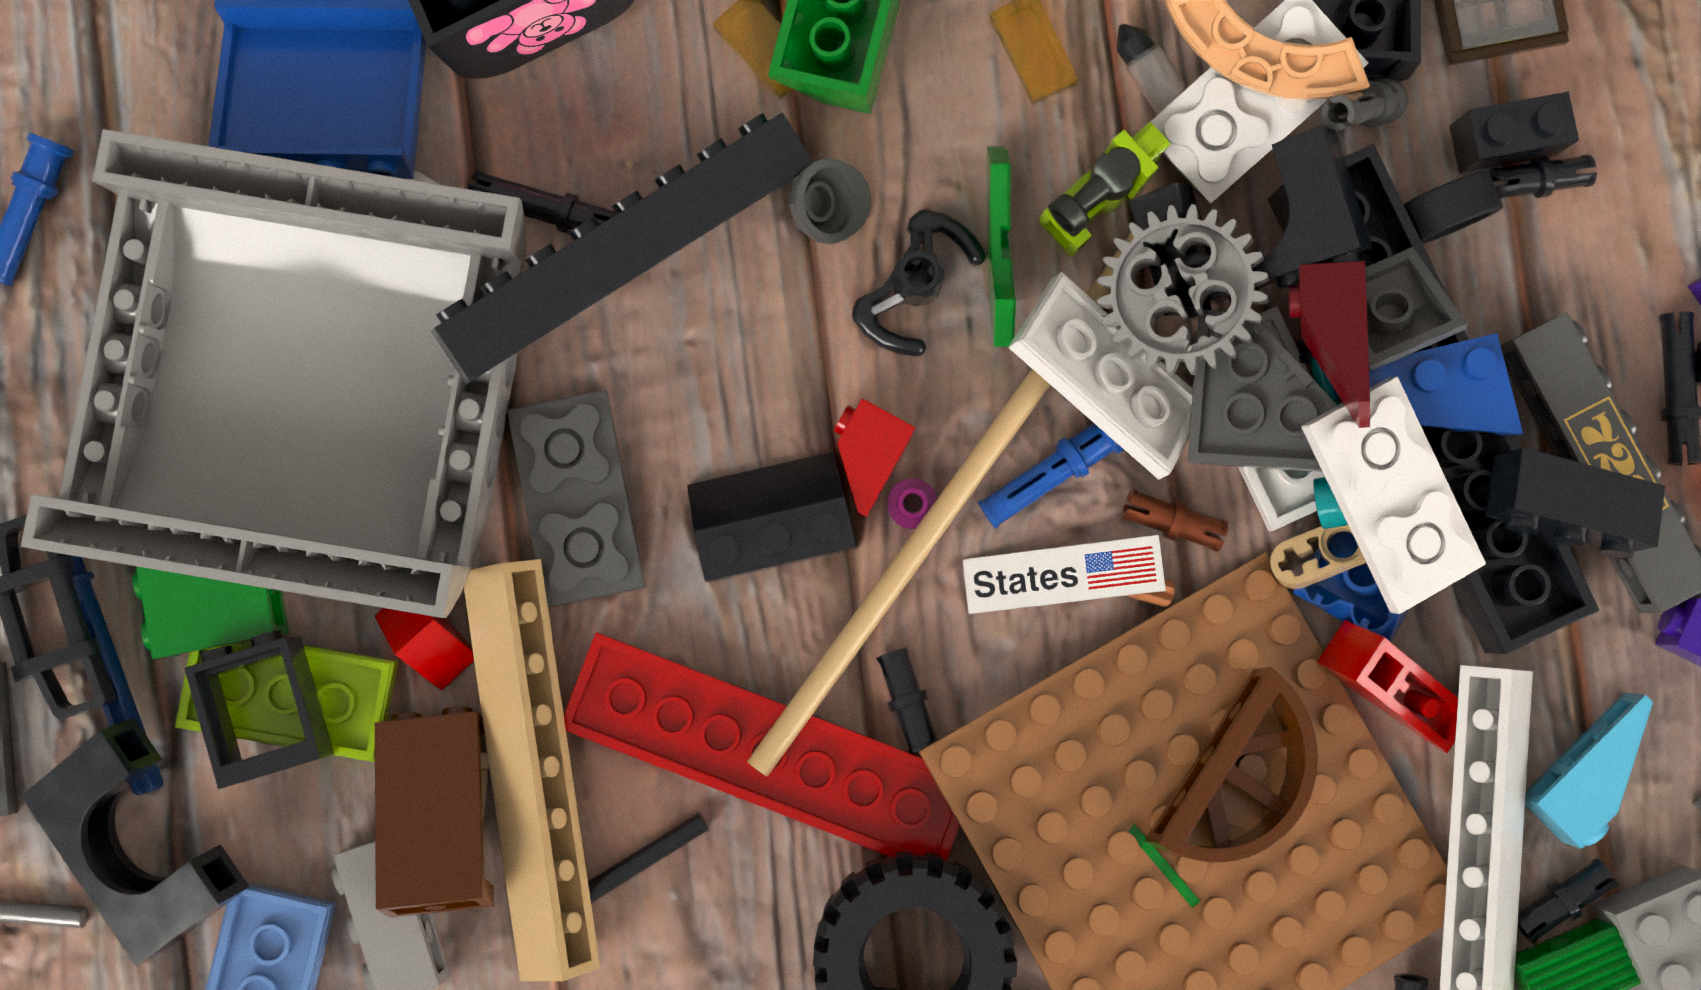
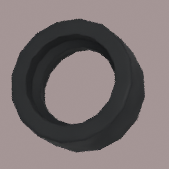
[1403,170,1504,244]

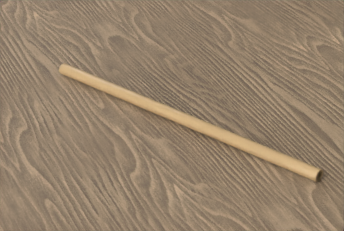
[747,233,1134,777]

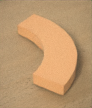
[1165,0,1370,100]

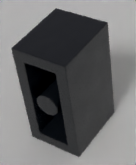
[1449,91,1579,174]

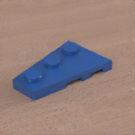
[1369,333,1523,436]

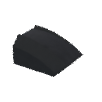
[1313,0,1421,82]

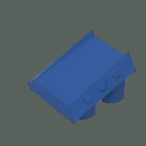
[1293,531,1409,642]

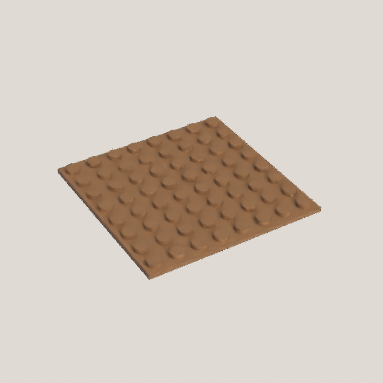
[918,552,1447,990]

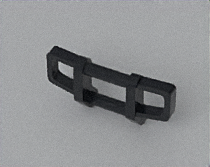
[0,515,116,719]

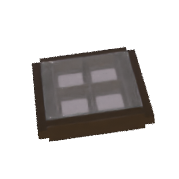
[1434,0,1569,65]

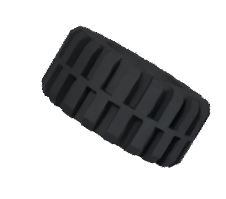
[813,851,1017,990]

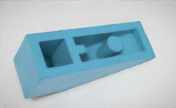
[1525,692,1653,849]

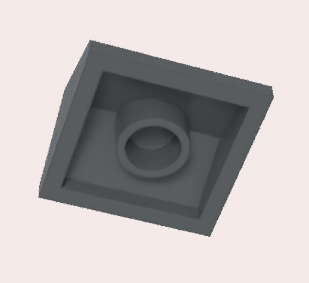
[1366,247,1467,372]

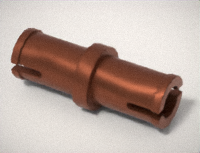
[1121,489,1229,552]

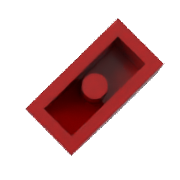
[834,398,916,519]

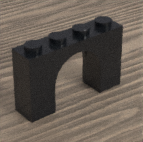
[1129,125,1373,322]
[21,717,250,967]

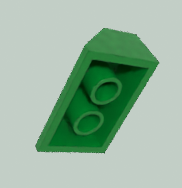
[768,0,901,114]

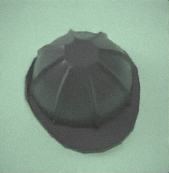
[787,158,871,244]

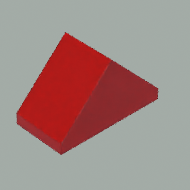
[374,608,474,691]

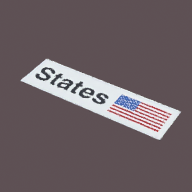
[963,535,1166,614]

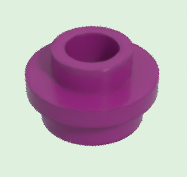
[887,479,937,529]

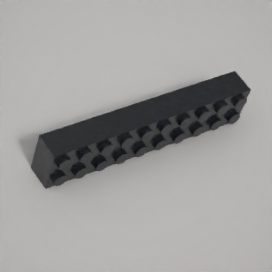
[1267,143,1600,654]

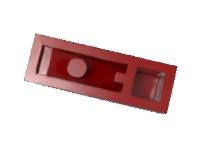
[1317,620,1458,754]

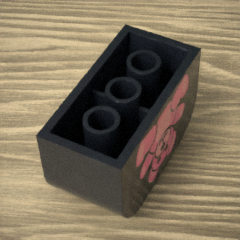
[408,0,634,79]

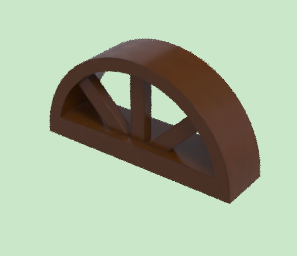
[1145,667,1318,862]

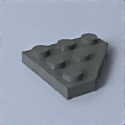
[1187,309,1338,472]

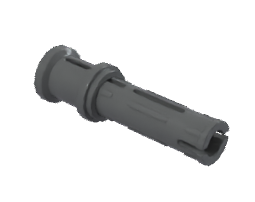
[1321,78,1408,130]

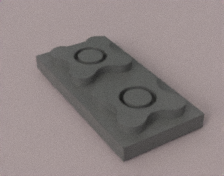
[507,390,646,607]

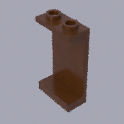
[374,706,494,918]

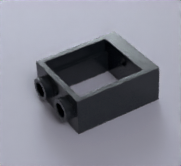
[184,630,334,789]

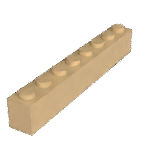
[464,559,600,981]

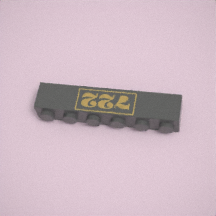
[1500,312,1701,613]

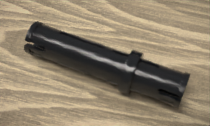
[468,170,617,234]
[1659,311,1701,466]

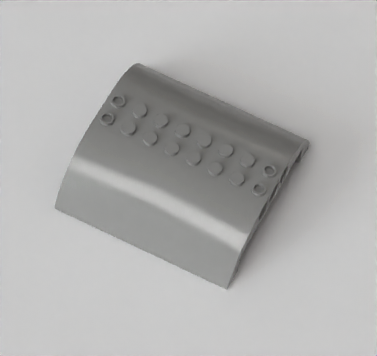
[21,129,526,618]

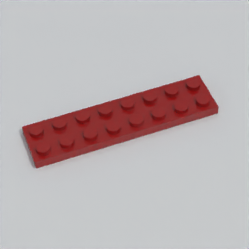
[564,632,960,861]

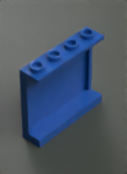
[203,0,426,179]

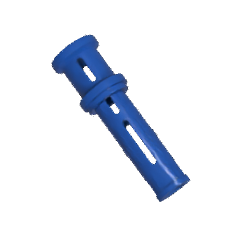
[0,132,75,287]
[977,423,1124,529]

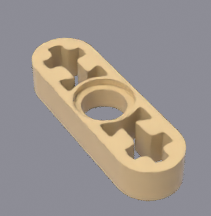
[1270,525,1366,589]

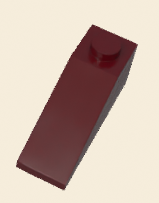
[1289,261,1370,428]

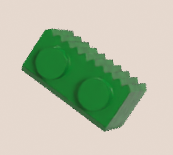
[1514,919,1641,990]

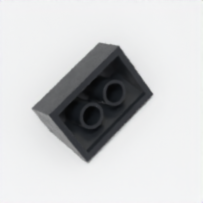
[687,451,856,583]

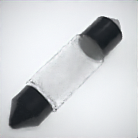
[1117,24,1188,115]

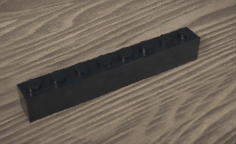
[431,112,812,384]

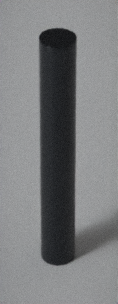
[588,812,709,903]

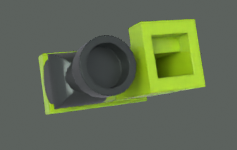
[1038,122,1171,258]

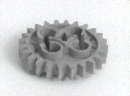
[1097,204,1269,375]

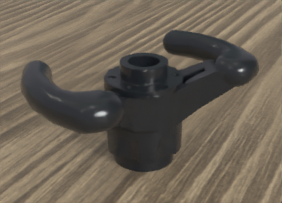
[852,209,986,357]

